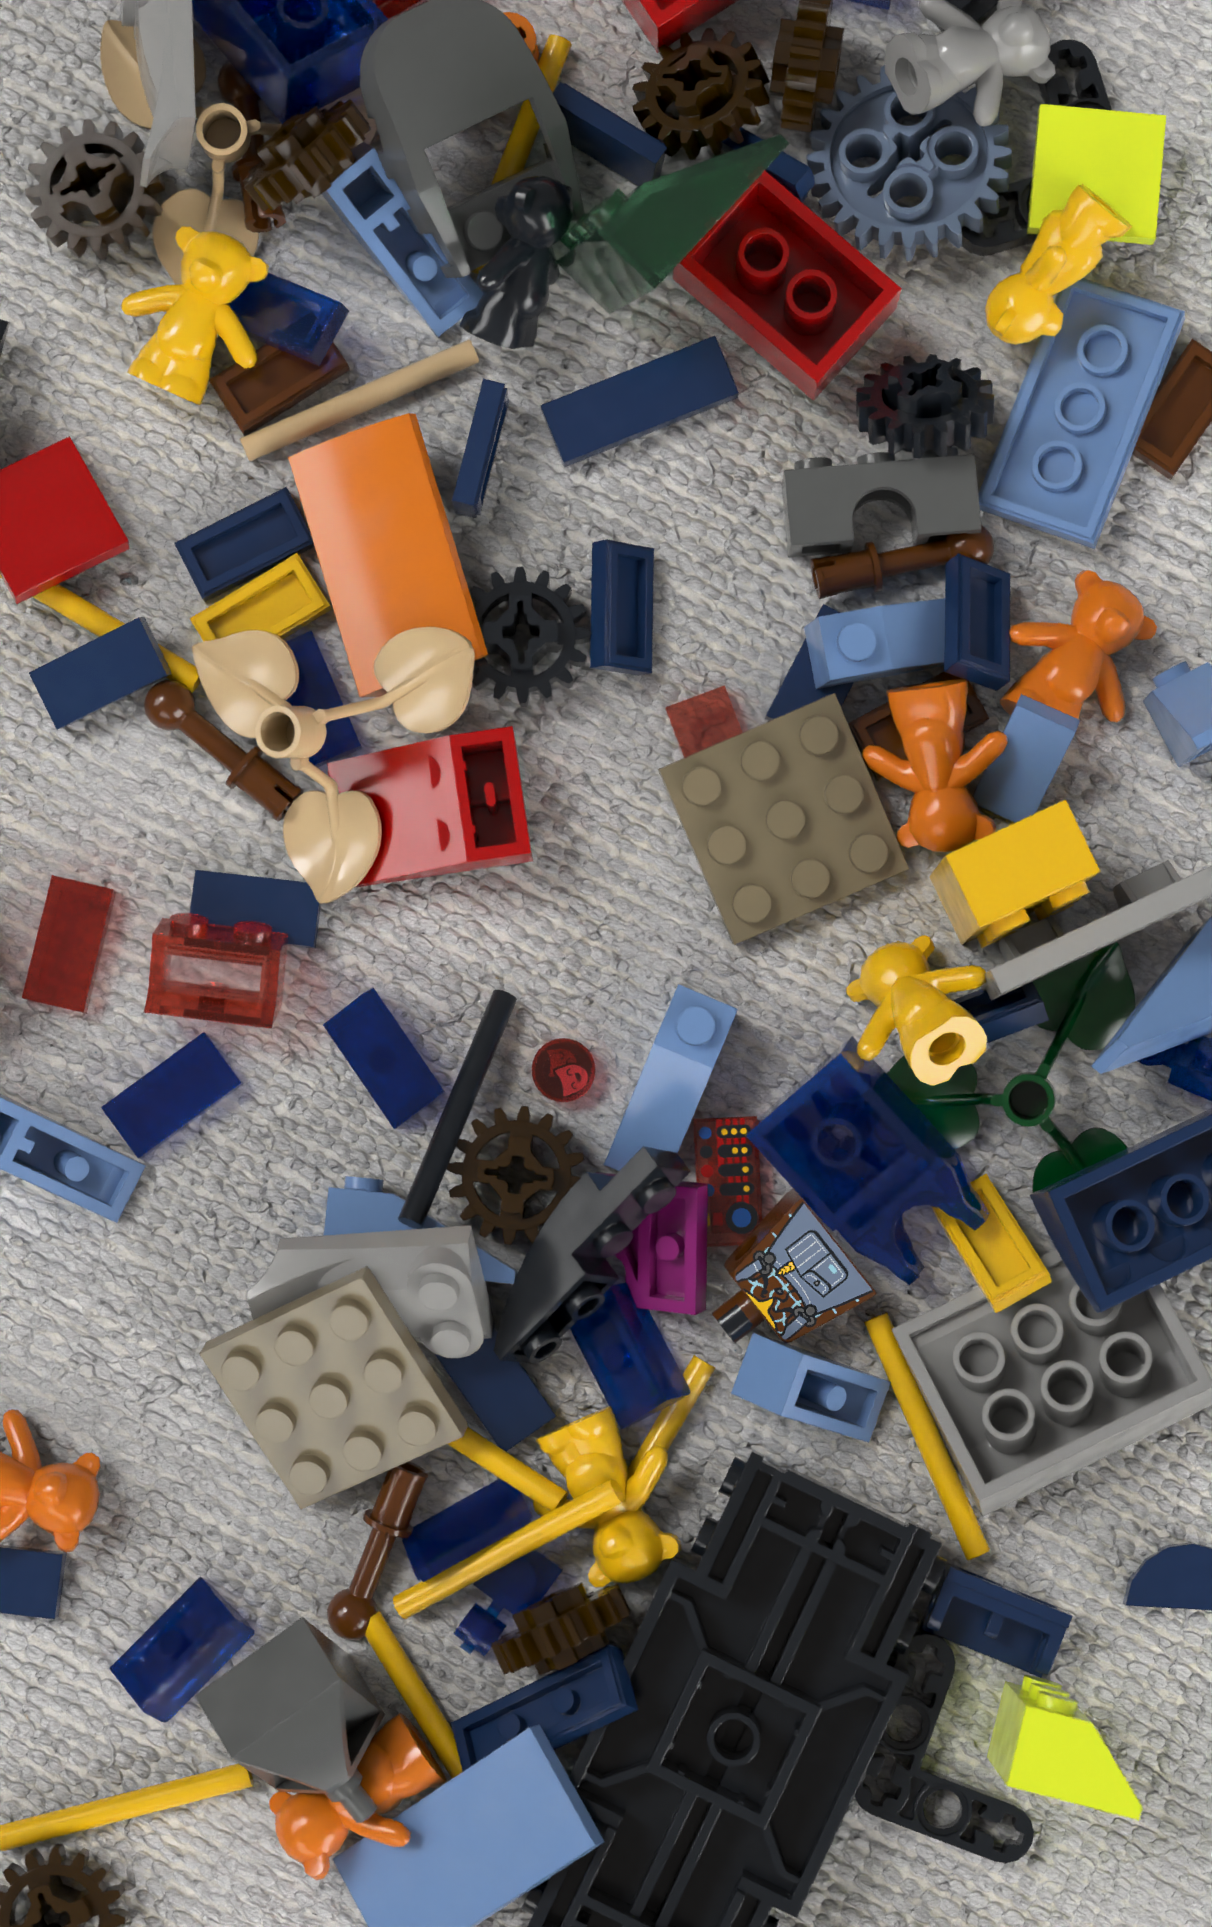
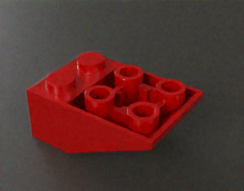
[327,726,533,888]

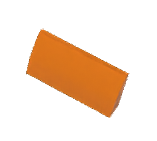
[288,413,488,697]

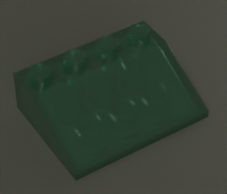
[557,134,790,314]

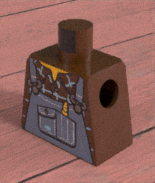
[712,1188,876,1344]

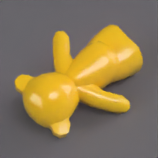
[985,184,1132,345]
[121,226,269,405]
[846,935,987,1086]
[533,1406,681,1587]

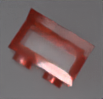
[144,913,288,1029]

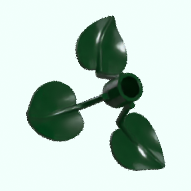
[865,942,1136,1193]

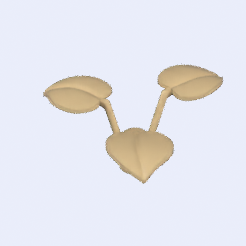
[100,20,378,285]
[192,627,475,903]

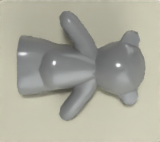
[884,0,1056,127]

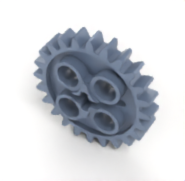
[807,65,1012,261]

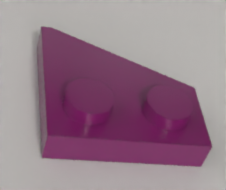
[595,1172,708,1315]

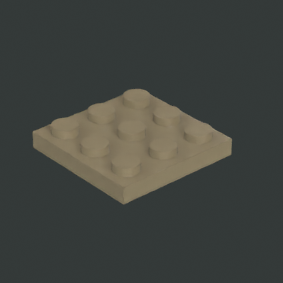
[658,693,909,945]
[199,1266,468,1509]

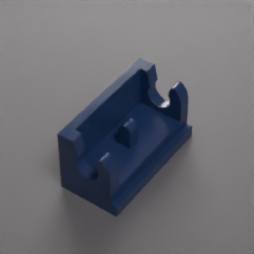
[919,1562,1073,1678]

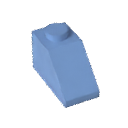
[1143,661,1212,767]
[731,1333,891,1443]

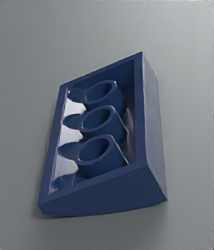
[1030,1108,1212,1313]

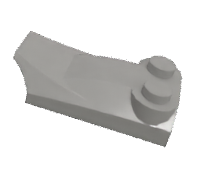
[121,0,196,188]
[247,1225,494,1358]

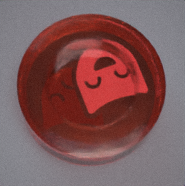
[532,1038,596,1103]

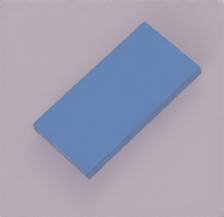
[978,278,1185,549]
[333,1725,604,1927]

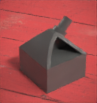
[195,1617,385,1823]

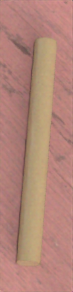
[239,339,479,462]

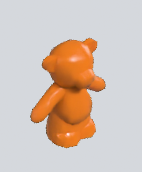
[1000,570,1157,722]
[862,679,1008,852]
[0,1409,101,1552]
[269,1713,447,1881]

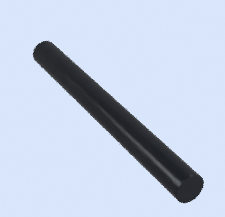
[398,989,517,1229]

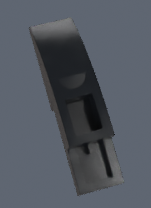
[493,1146,691,1363]

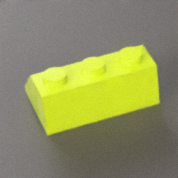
[987,1675,1142,1820]

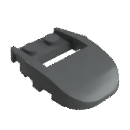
[360,0,585,278]

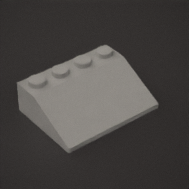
[892,1249,1212,1517]

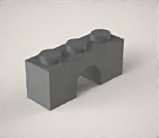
[782,447,982,558]

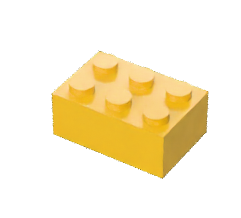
[929,799,1100,949]

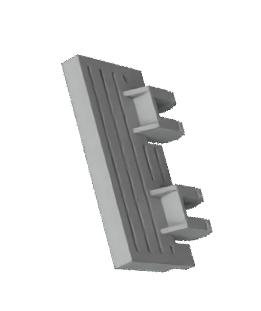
[981,860,1212,1001]

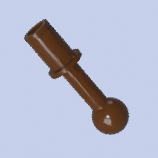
[217,56,286,233]
[810,525,994,599]
[144,680,304,822]
[327,1461,428,1640]

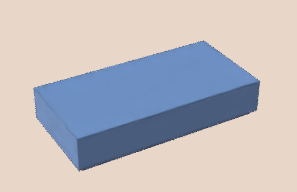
[973,694,1080,823]

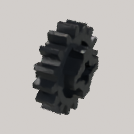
[856,354,994,459]
[470,567,591,707]

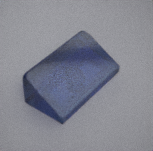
[323,987,447,1130]
[570,1282,690,1430]
[402,1478,535,1582]
[109,1576,255,1723]

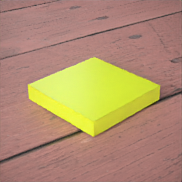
[1027,104,1166,245]

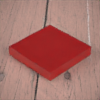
[0,436,130,604]

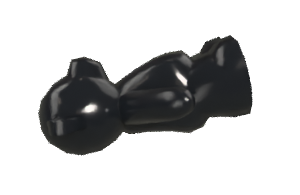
[459,175,573,349]

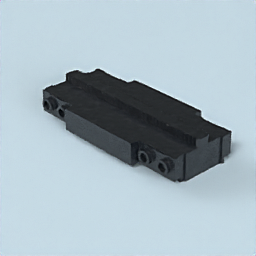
[521,1450,947,1927]

